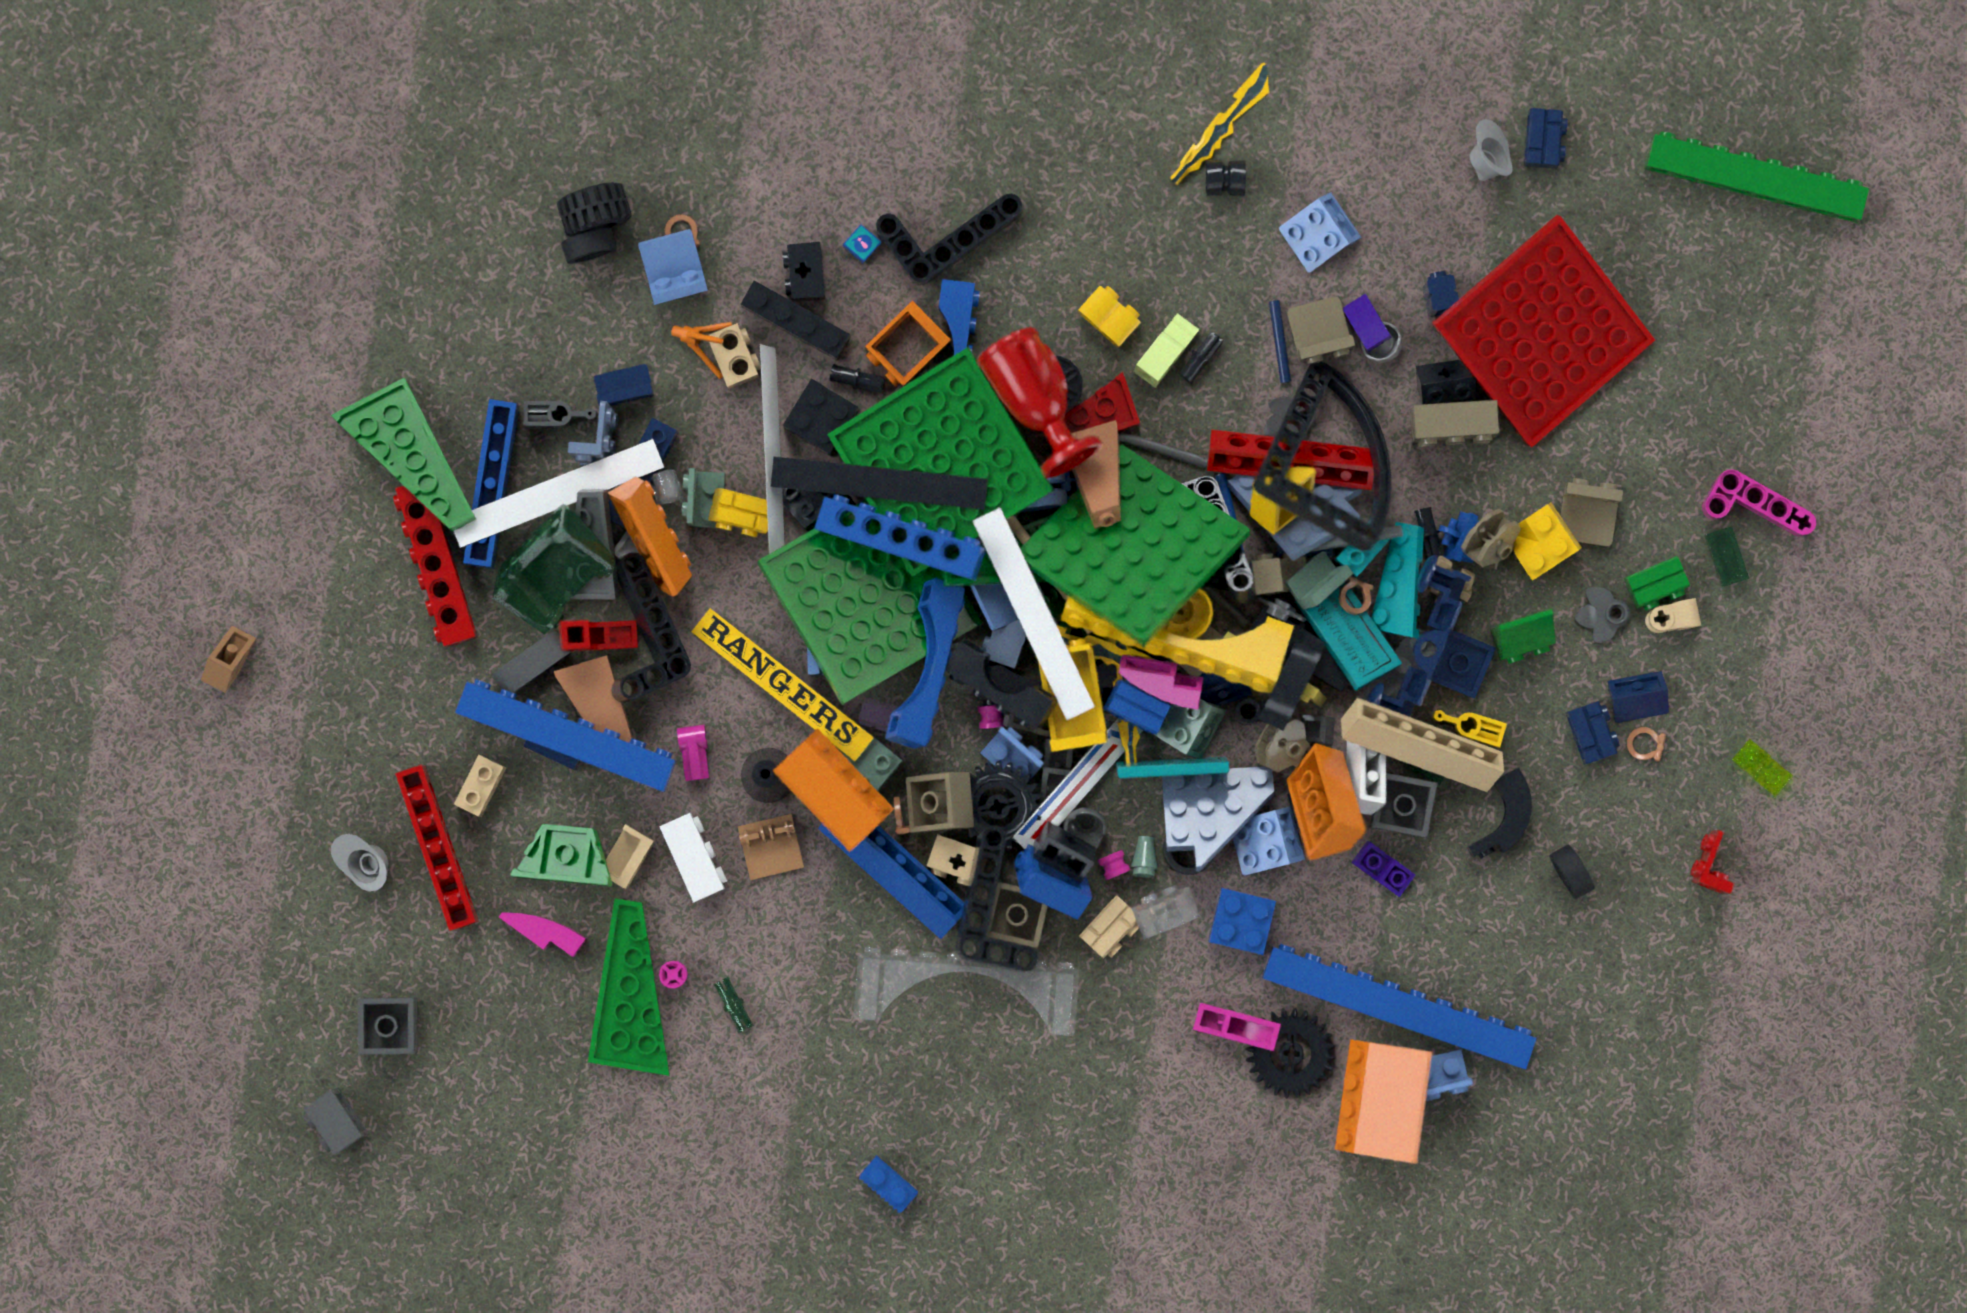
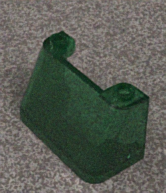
[493,504,616,635]

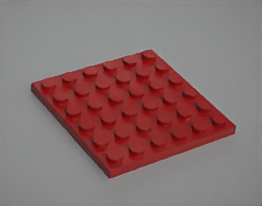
[1432,215,1655,448]

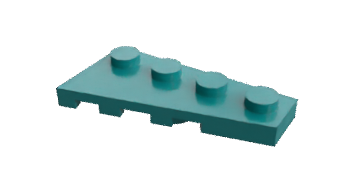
[1371,522,1424,639]

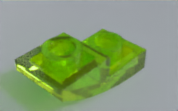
[1732,739,1793,798]

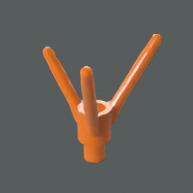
[671,322,732,379]

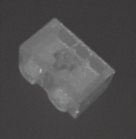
[1132,885,1201,939]

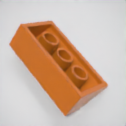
[608,477,692,597]
[773,728,894,852]
[1286,743,1366,860]

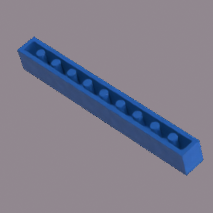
[1262,944,1537,1070]

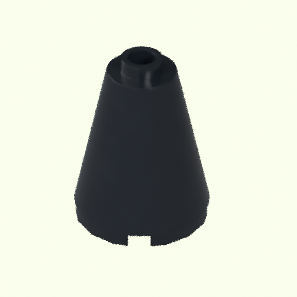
[741,748,791,803]

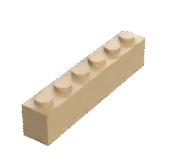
[1341,698,1504,792]

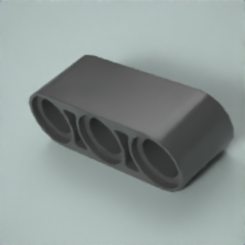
[491,630,572,694]

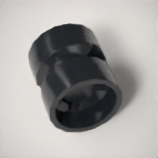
[1206,160,1246,196]

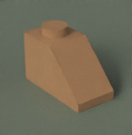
[201,626,256,693]

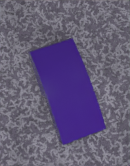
[1343,293,1392,352]
[1351,841,1415,897]

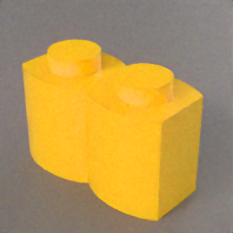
[1077,286,1141,348]

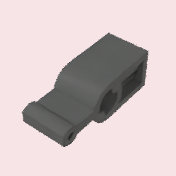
[523,401,597,429]

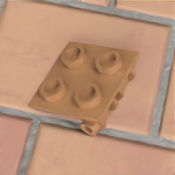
[738,814,804,880]

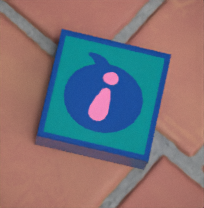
[842,224,881,263]

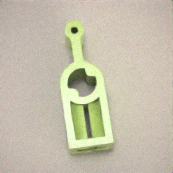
[1134,313,1199,388]

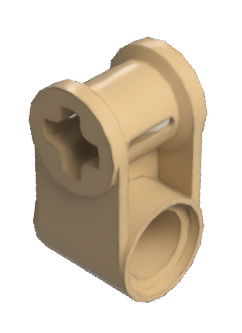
[1645,598,1701,633]

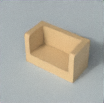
[606,824,655,889]

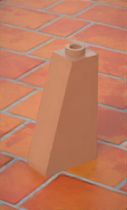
[1071,420,1121,529]
[554,655,633,743]

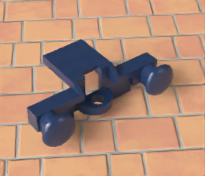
[1366,555,1496,717]

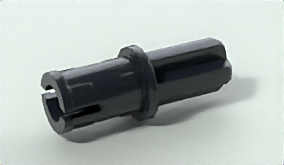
[1178,332,1223,384]
[829,364,885,393]
[1414,507,1443,559]

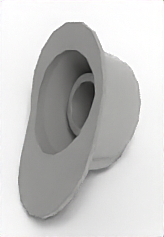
[1469,119,1513,181]
[331,834,389,892]

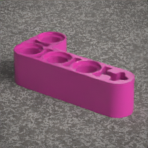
[1702,469,1816,536]

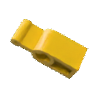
[1432,710,1507,748]

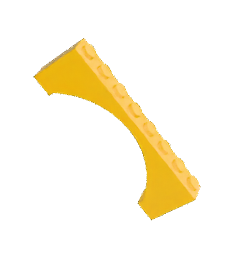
[1060,596,1294,694]

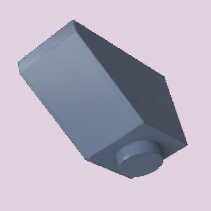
[981,619,1027,670]

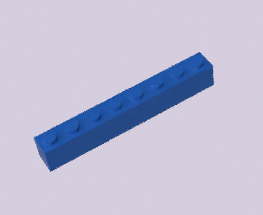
[455,679,677,792]

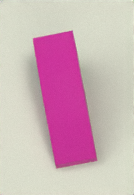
[1119,655,1203,710]
[499,912,588,957]
[1193,1003,1281,1051]

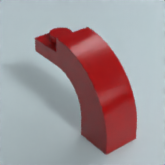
[559,620,638,651]

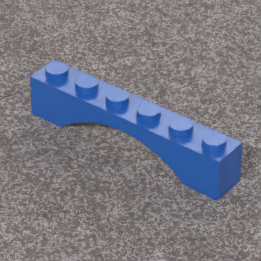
[939,279,980,355]
[885,578,965,749]

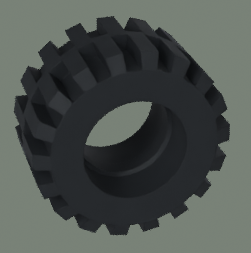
[557,182,632,237]

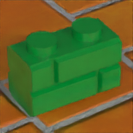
[1624,556,1690,611]

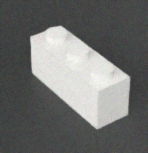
[1346,741,1386,815]
[660,813,727,902]

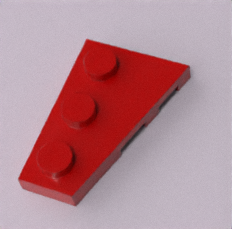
[1063,372,1140,433]

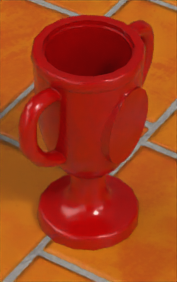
[977,327,1103,479]

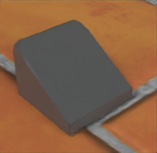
[1302,715,1335,745]

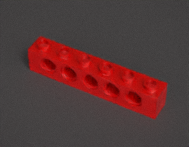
[1207,429,1374,490]
[393,486,478,647]
[395,764,479,931]

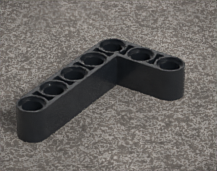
[876,193,1022,285]
[1182,476,1256,603]
[611,552,691,703]
[955,826,1038,972]

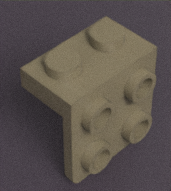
[1287,297,1355,365]
[1560,478,1623,547]

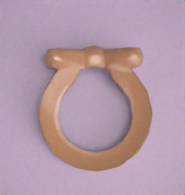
[665,215,700,247]
[1339,575,1374,615]
[1627,727,1666,762]
[894,797,910,834]

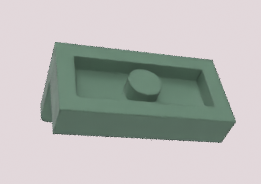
[1285,551,1353,609]

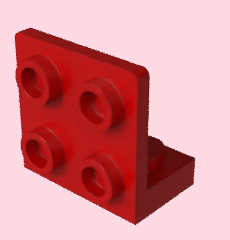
[1690,830,1735,894]

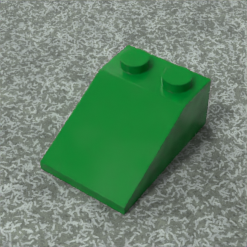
[1490,609,1556,664]

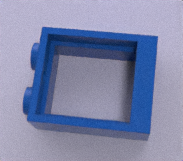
[1014,844,1092,919]

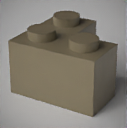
[1249,553,1306,597]

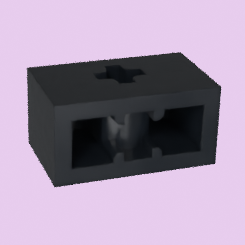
[782,242,826,302]
[1416,359,1477,405]
[1033,821,1096,883]

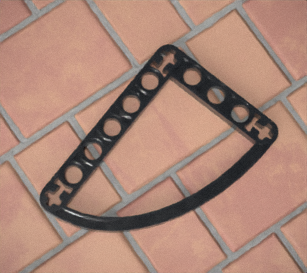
[1253,361,1391,552]

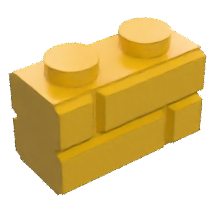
[708,488,768,538]

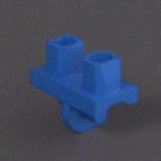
[1438,512,1479,563]

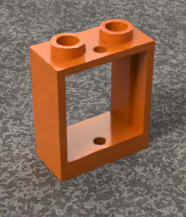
[865,301,951,387]

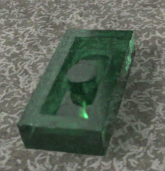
[1704,526,1749,587]

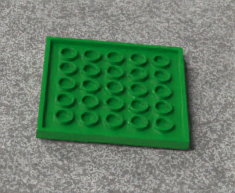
[827,347,1054,577]
[1020,444,1250,647]
[757,499,982,705]

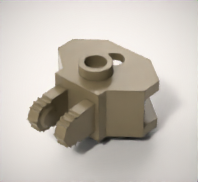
[1461,509,1521,569]
[1255,718,1312,772]

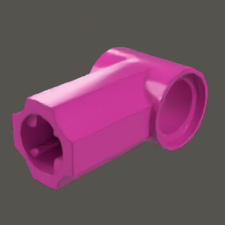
[677,724,709,781]

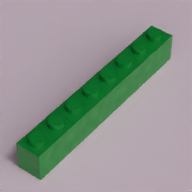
[1644,131,1869,223]

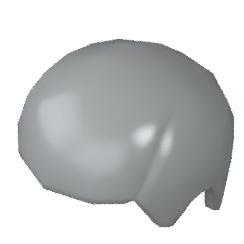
[1360,321,1403,363]

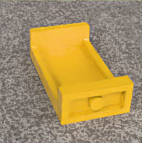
[1036,639,1109,751]

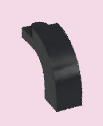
[1258,631,1326,731]
[1467,768,1532,859]

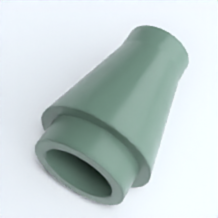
[1130,836,1158,878]

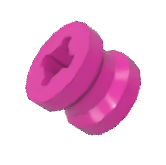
[977,705,1005,729]
[1097,849,1131,880]
[659,961,688,989]

